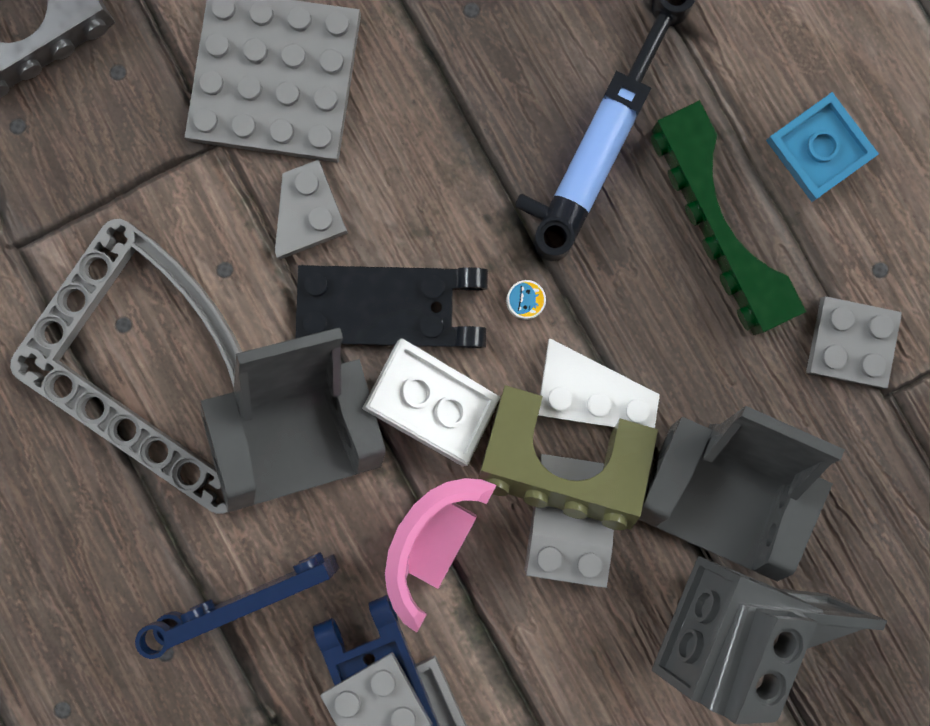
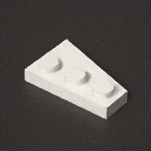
[538,338,660,428]

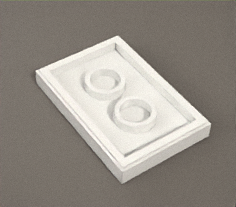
[362,338,500,467]

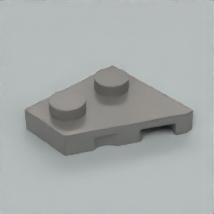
[275,159,348,260]

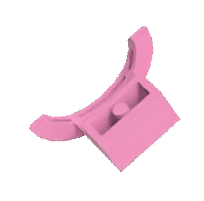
[385,478,496,633]

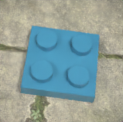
[766,92,879,202]

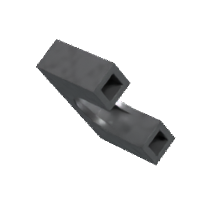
[0,0,115,98]

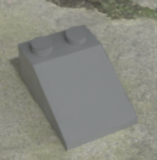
[524,454,614,588]

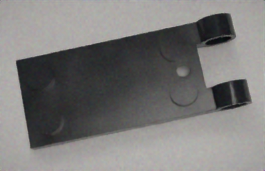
[295,265,488,348]

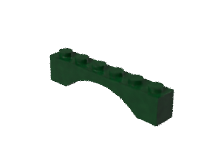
[651,100,806,335]

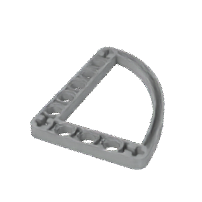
[10,219,242,514]

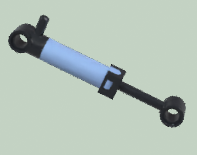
[515,0,695,261]

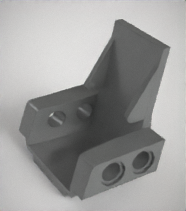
[201,328,385,513]
[639,406,845,582]
[652,556,887,724]

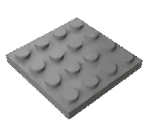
[184,0,361,163]

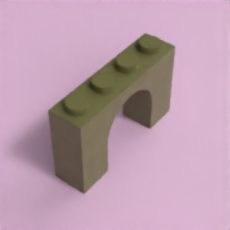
[478,385,658,530]

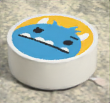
[506,280,546,320]

